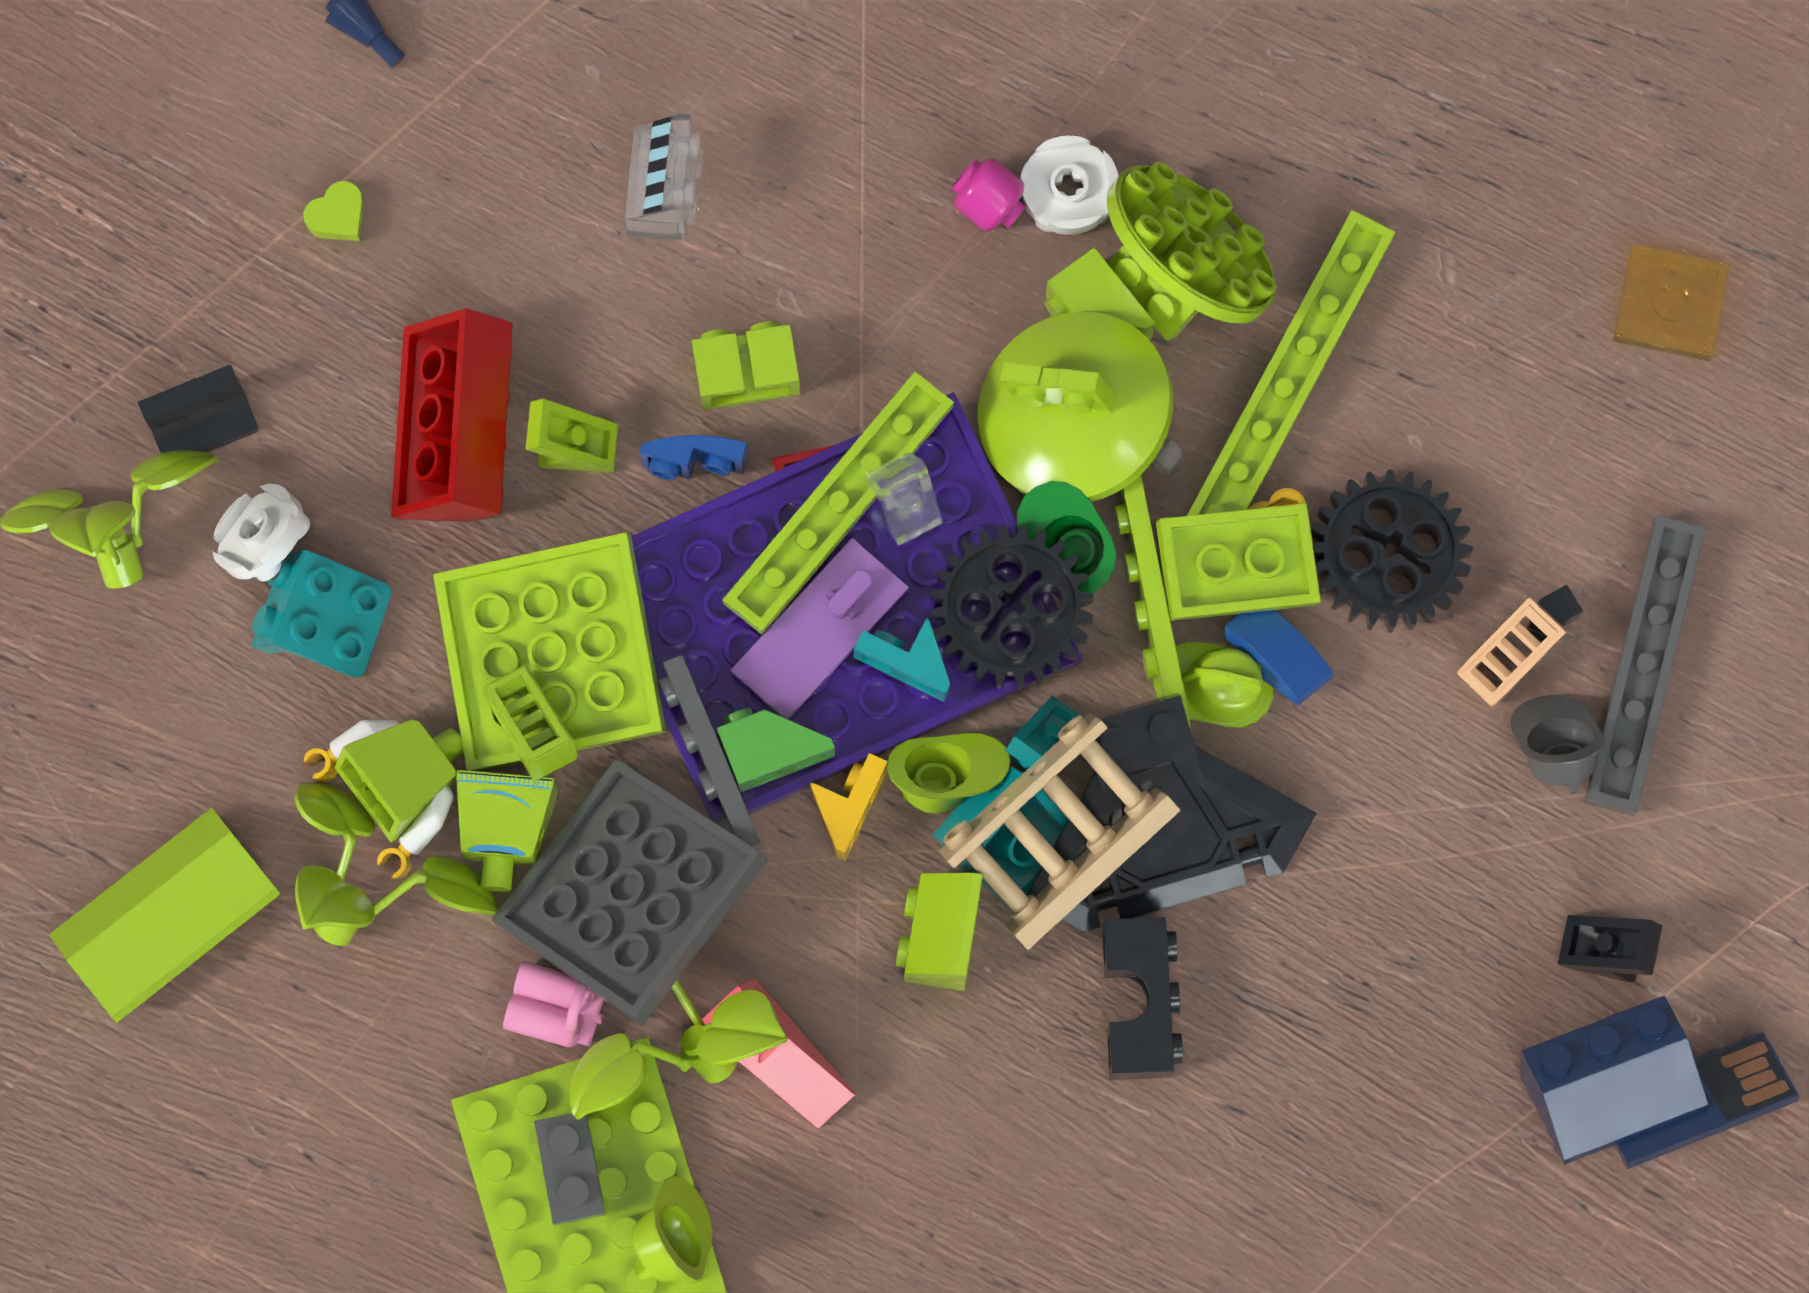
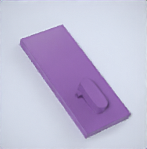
[730,538,909,720]

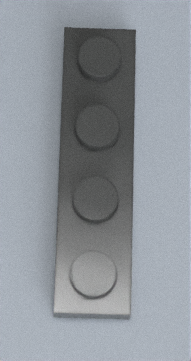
[659,655,761,851]

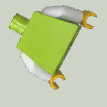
[304,719,464,879]

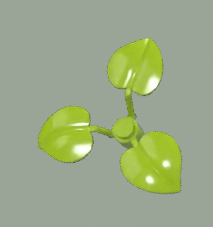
[0,450,220,589]
[294,782,499,946]
[569,980,788,1121]

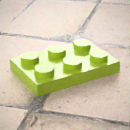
[1156,503,1321,621]

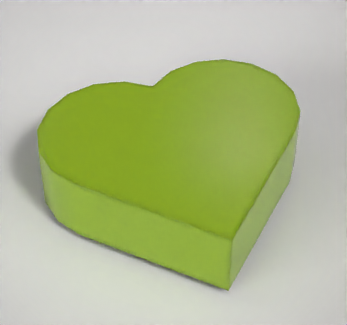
[303,181,364,241]

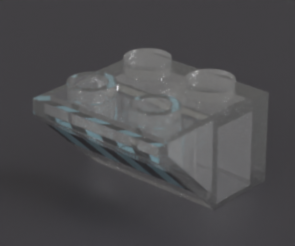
[625,113,703,241]

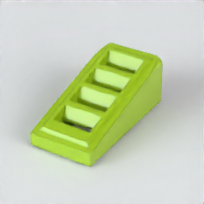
[481,664,578,781]

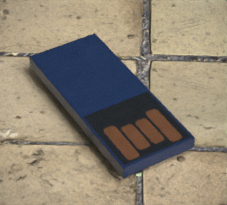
[1615,1031,1799,1169]

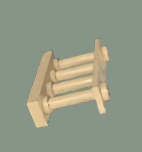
[938,713,1181,950]

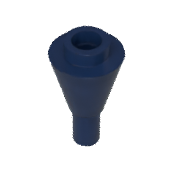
[325,0,405,68]

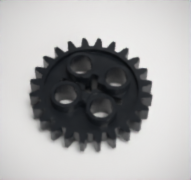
[1311,469,1473,633]
[929,525,1094,690]

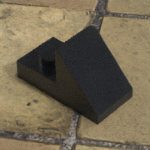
[1558,915,1663,982]

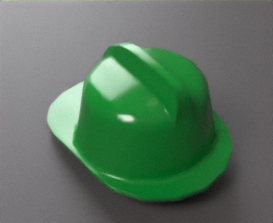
[1017,481,1116,594]

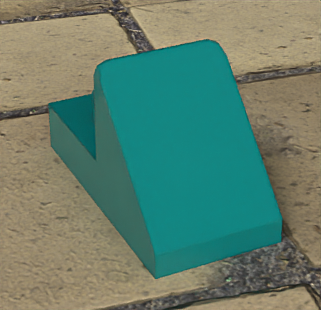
[854,618,950,702]
[1005,695,1084,775]

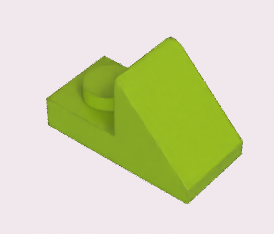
[525,398,618,473]

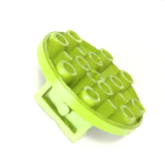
[1107,161,1277,341]
[977,311,1174,502]

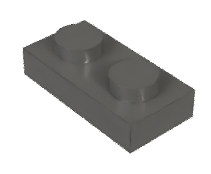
[534,1114,606,1226]

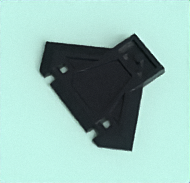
[1027,693,1317,932]

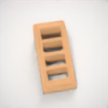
[1457,597,1568,707]

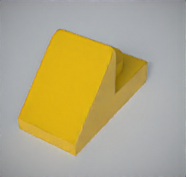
[810,753,888,862]

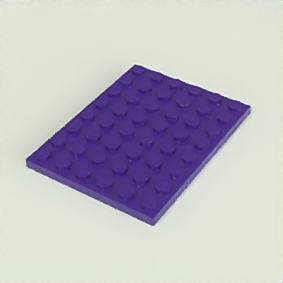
[632,392,1083,824]

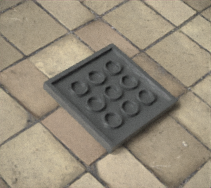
[491,759,768,1026]

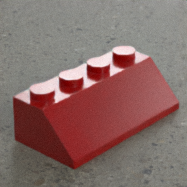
[391,308,513,522]

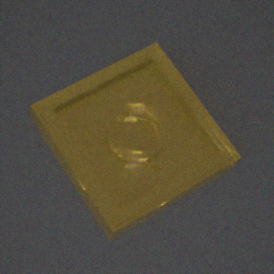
[1613,245,1730,362]

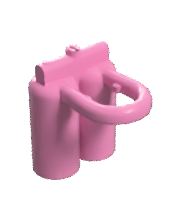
[503,961,604,1047]

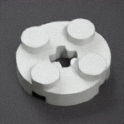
[1021,135,1118,235]
[212,484,310,582]

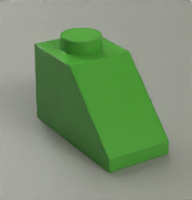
[717,708,835,793]

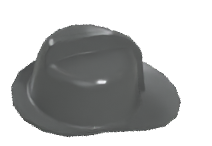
[1510,695,1605,794]

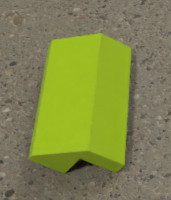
[49,807,280,1023]

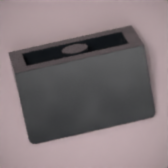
[138,364,259,453]

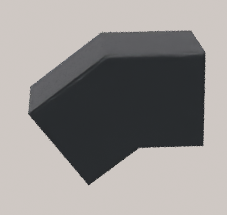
[1526,584,1583,642]

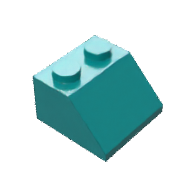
[932,766,1068,908]

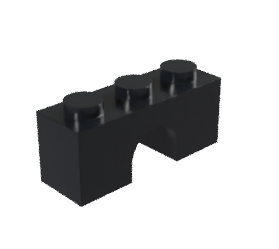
[1102,917,1183,1080]

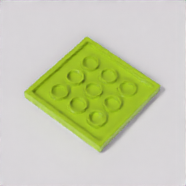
[433,532,667,772]

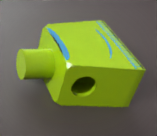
[456,770,558,892]

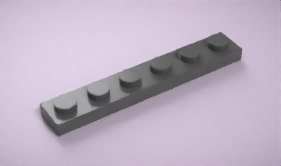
[1584,515,1706,816]

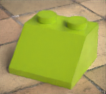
[896,873,983,992]

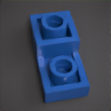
[639,435,749,481]
[1225,610,1333,705]

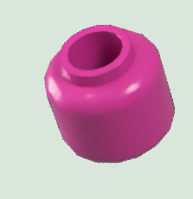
[951,158,1026,231]

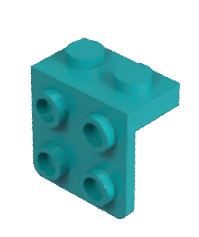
[251,550,391,678]

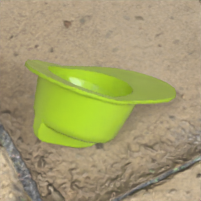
[1154,642,1273,728]
[887,733,1010,814]
[631,1176,713,1282]

